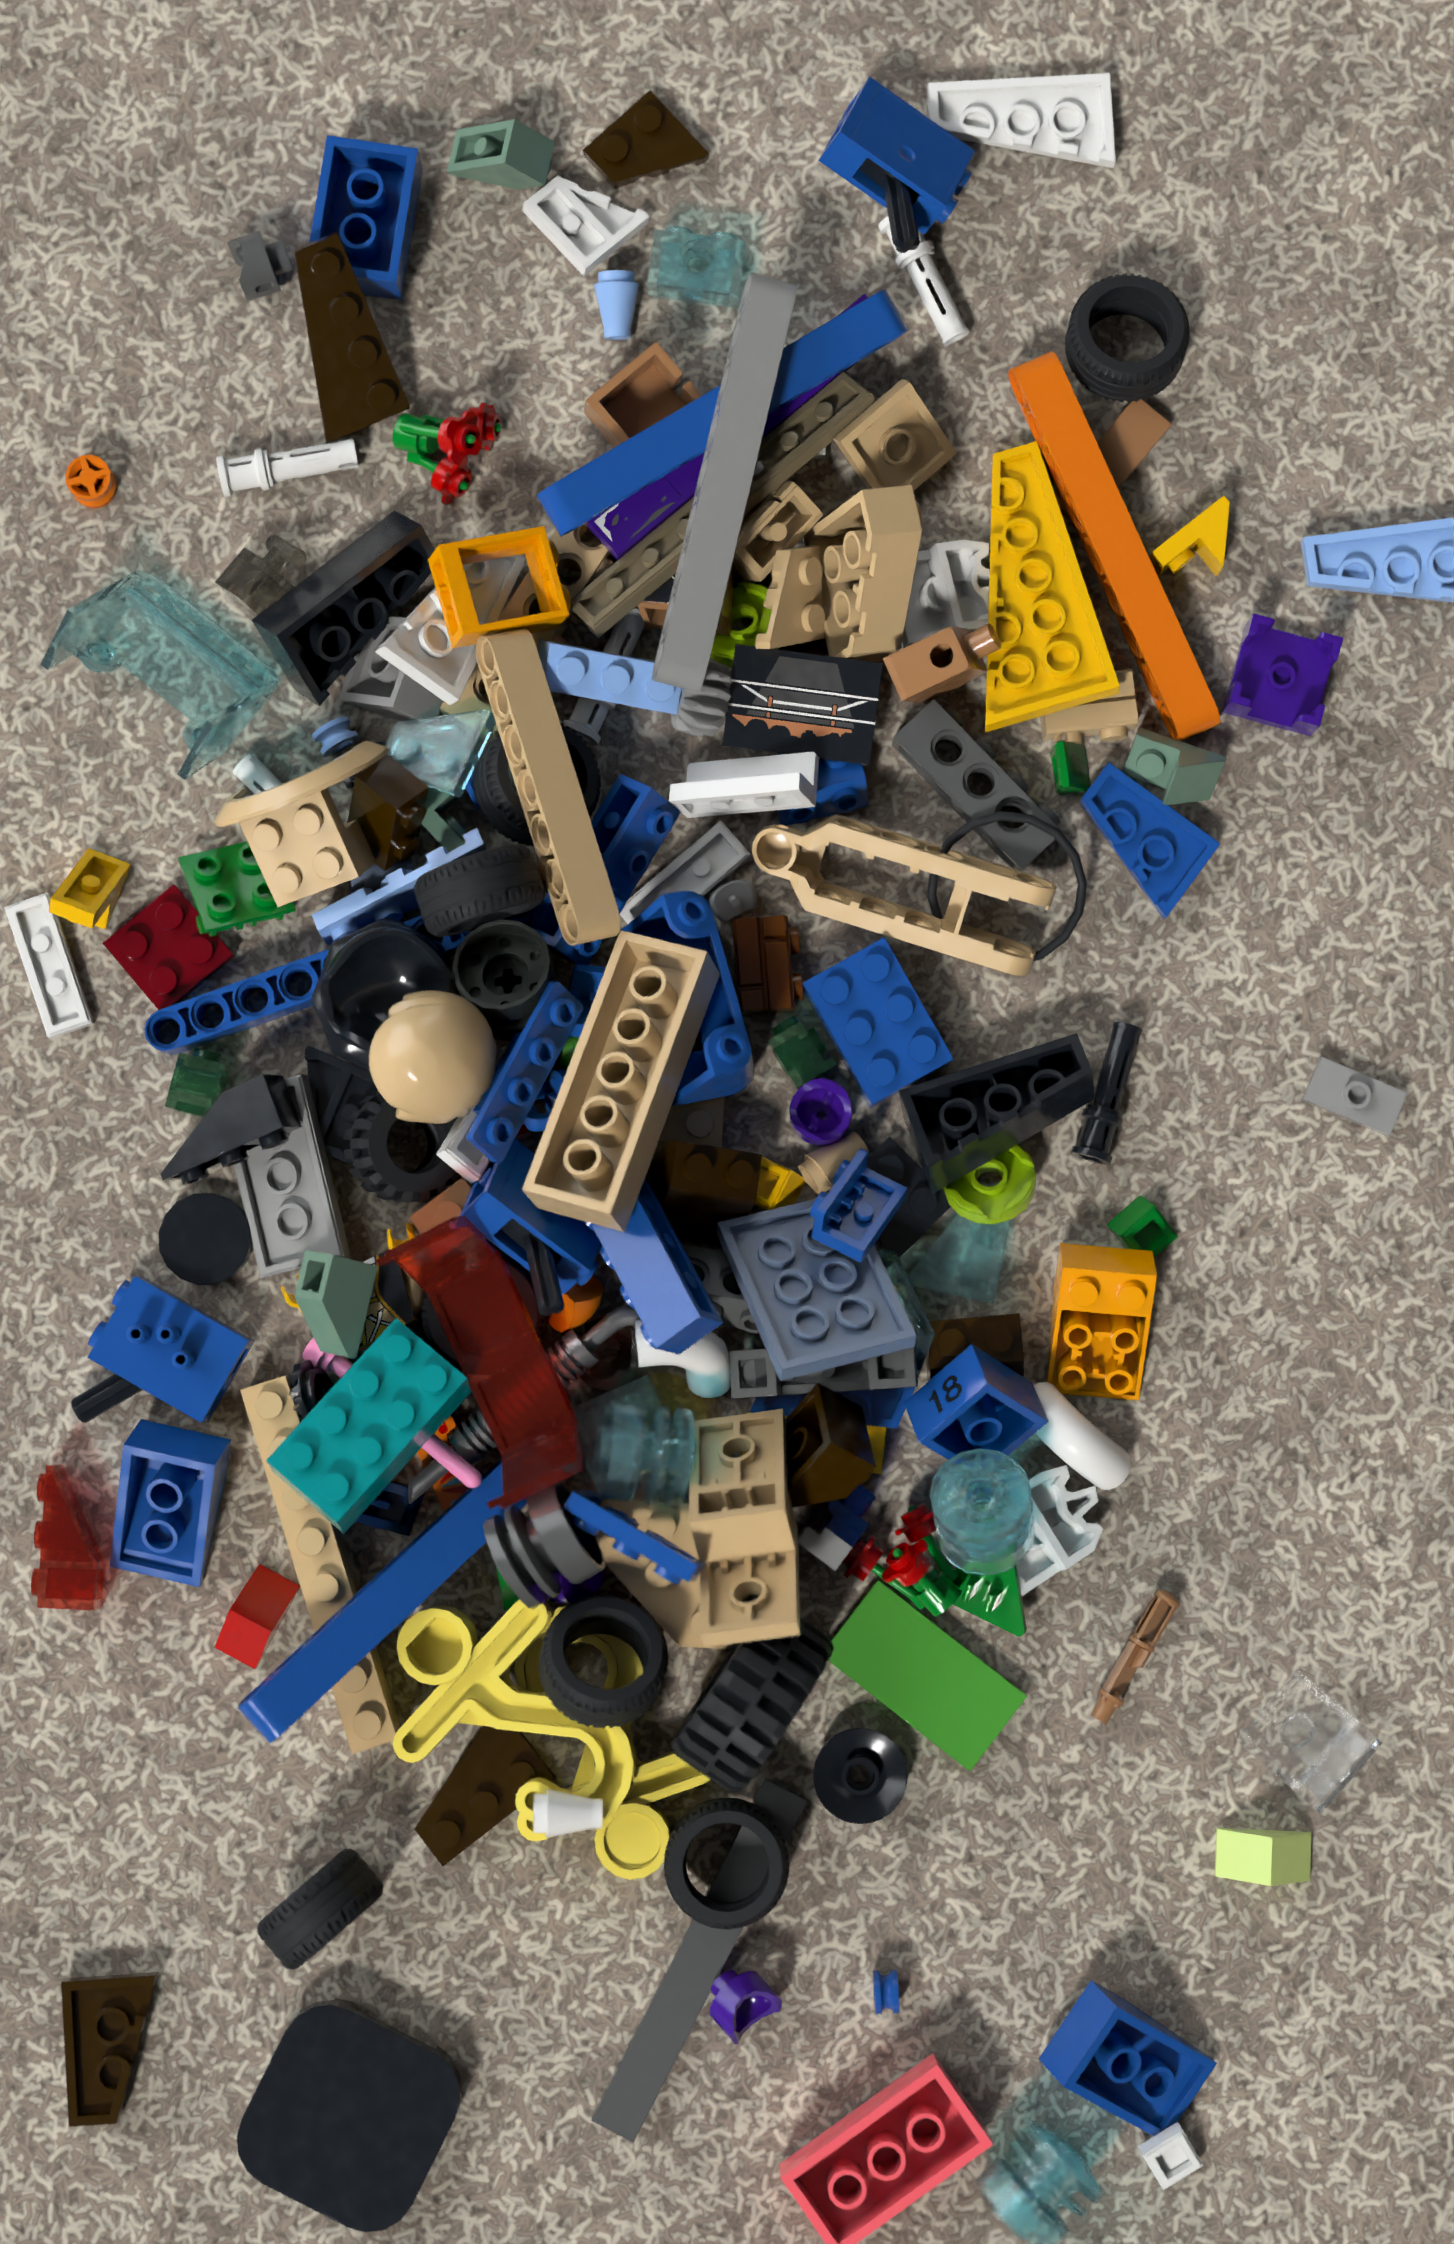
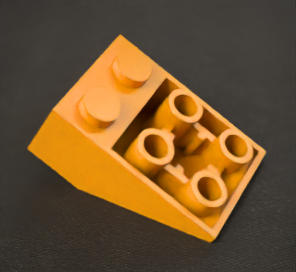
[1046,1243,1157,1401]

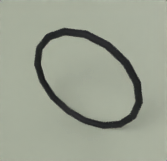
[927,811,1087,962]

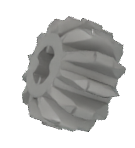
[670,659,732,737]

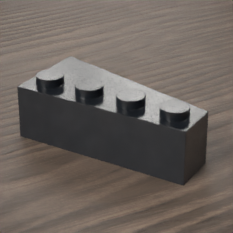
[252,510,435,707]
[899,1033,1094,1194]

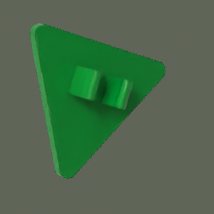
[953,1534,1027,1637]

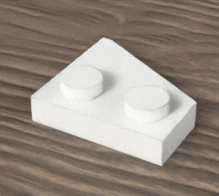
[522,176,650,276]

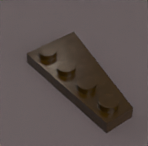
[294,232,410,444]

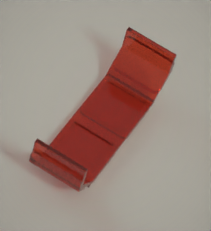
[376,1215,583,1509]

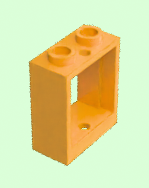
[428,526,571,649]

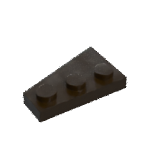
[414,1726,556,1867]
[61,1972,159,2127]

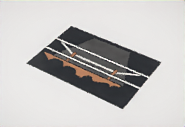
[722,644,883,765]

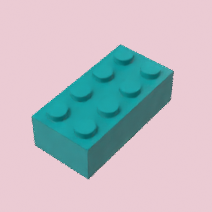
[266,1318,472,1534]

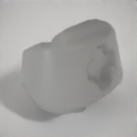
[709,880,757,922]

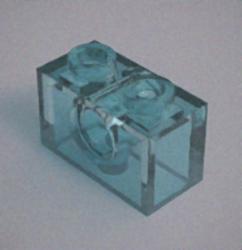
[647,226,746,309]

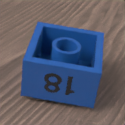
[904,1344,1049,1479]

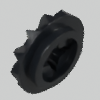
[289,1360,334,1422]

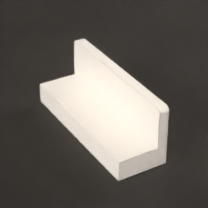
[669,752,819,818]

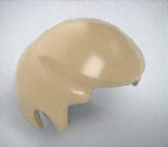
[369,990,496,1124]

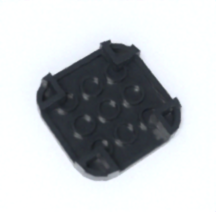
[237,1998,463,2233]

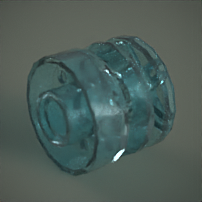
[593,1399,696,1508]
[930,1448,1035,1576]
[976,2120,1105,2244]

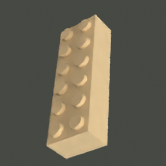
[522,930,720,1233]

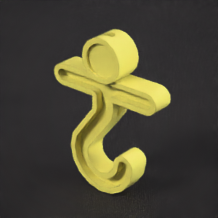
[393,1599,637,1833]
[514,1604,711,1880]

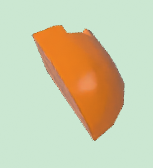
[547,1275,605,1333]

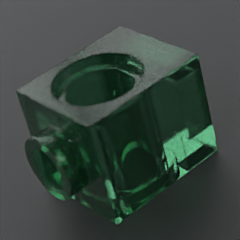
[165,1048,231,1118]

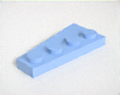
[1301,517,1454,603]
[312,828,487,945]

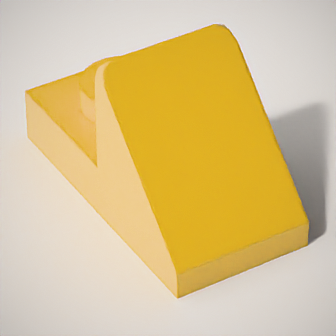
[1149,496,1230,576]
[49,848,131,929]

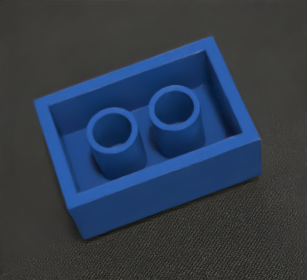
[309,135,423,300]
[802,937,954,1109]

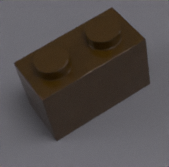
[347,754,429,871]

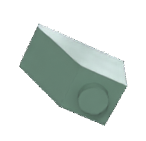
[447,119,555,190]

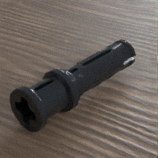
[1071,1022,1142,1165]

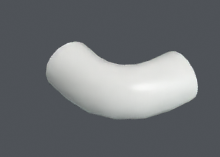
[635,1320,731,1398]
[1034,1382,1131,1490]

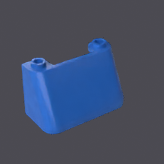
[622,891,754,1107]

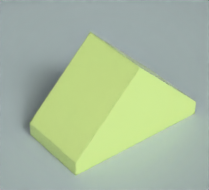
[1215,1828,1312,1886]

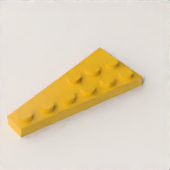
[985,441,1120,732]

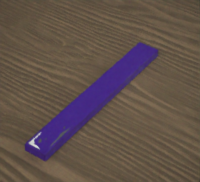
[587,293,868,560]

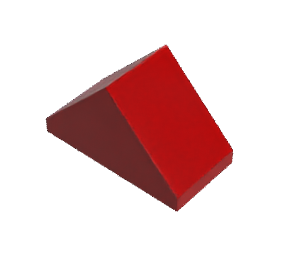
[214,1564,300,1670]

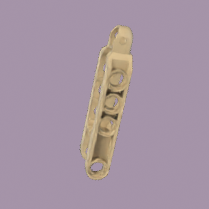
[752,814,1057,976]

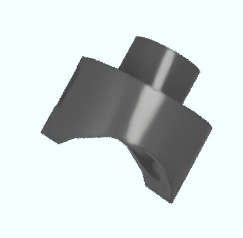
[227,230,293,301]

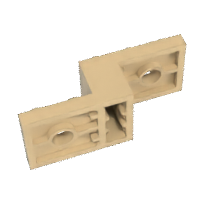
[689,1409,800,1648]

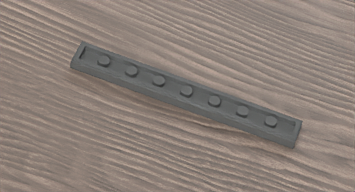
[591,1777,808,2143]

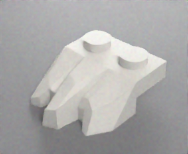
[901,540,990,649]
[967,1465,1103,1596]

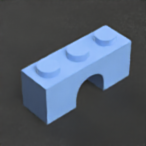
[537,639,682,715]

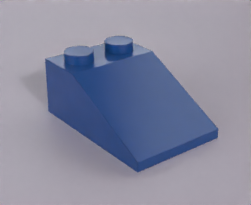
[109,1419,231,1587]
[1038,1980,1217,2136]

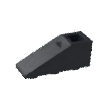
[161,1074,302,1185]

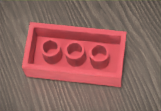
[779,2053,993,2244]

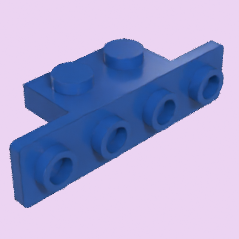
[467,981,583,1163]

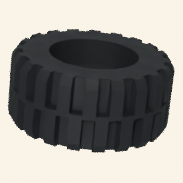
[671,1618,834,1792]

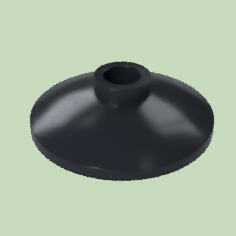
[813,1728,908,1824]

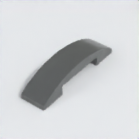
[728,1347,918,1398]

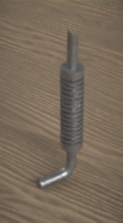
[408,1305,640,1504]

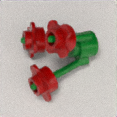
[392,402,502,505]
[843,1503,962,1617]

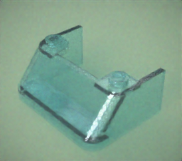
[40,571,278,780]

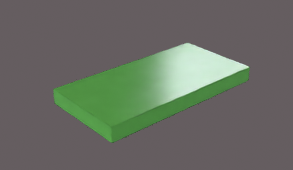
[829,1579,1027,1771]

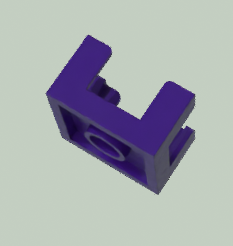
[1222,614,1343,736]

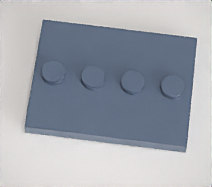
[716,1199,917,1381]

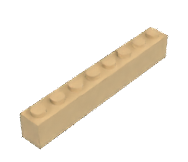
[240,1375,401,1754]

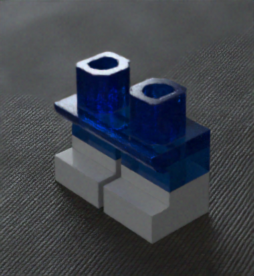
[798,1484,876,1571]

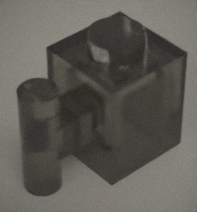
[215,535,307,617]

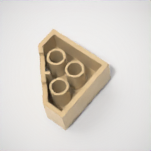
[803,485,922,662]
[596,1496,727,1649]

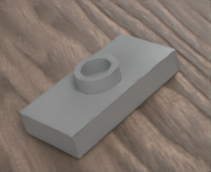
[1302,1057,1407,1136]

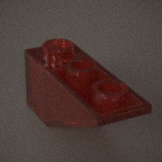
[31,1464,105,1611]

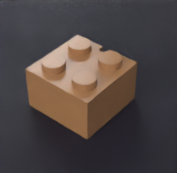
[584,341,702,448]

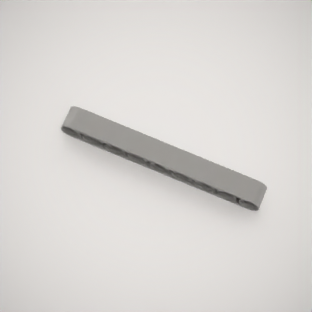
[652,272,797,692]

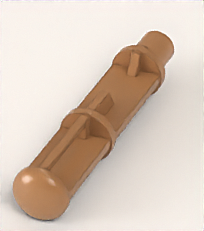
[1090,1589,1180,1724]

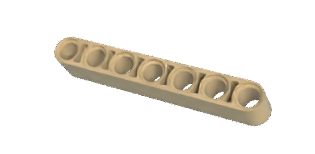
[476,628,621,946]

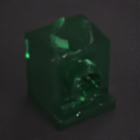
[768,1016,837,1092]

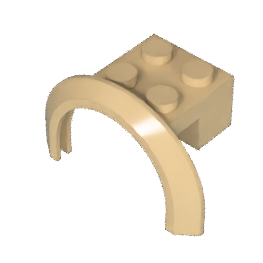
[214,741,390,907]

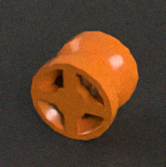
[65,455,117,509]

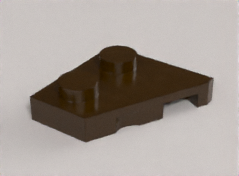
[583,91,709,188]

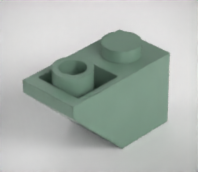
[294,1250,378,1359]

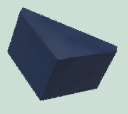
[355,1480,425,1536]

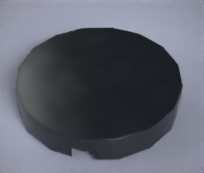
[158,1193,252,1285]

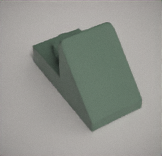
[1122,727,1226,805]
[421,783,467,852]

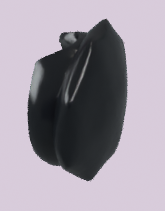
[311,918,461,1071]

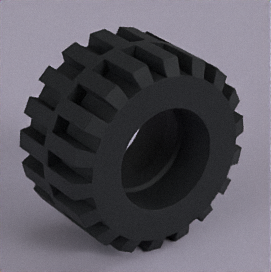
[344,1091,462,1202]

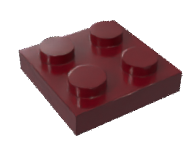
[103,884,235,1010]

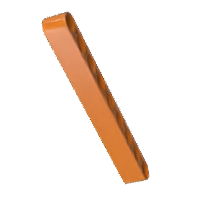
[1008,351,1220,741]

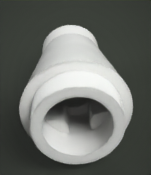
[533,1789,603,1838]

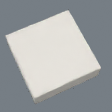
[1137,2122,1204,2190]

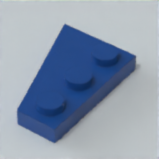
[1080,762,1220,920]
[563,1491,705,1585]

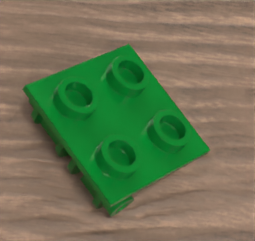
[178,841,296,937]

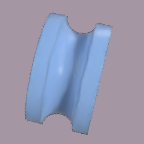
[312,716,359,757]

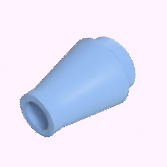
[594,270,639,340]

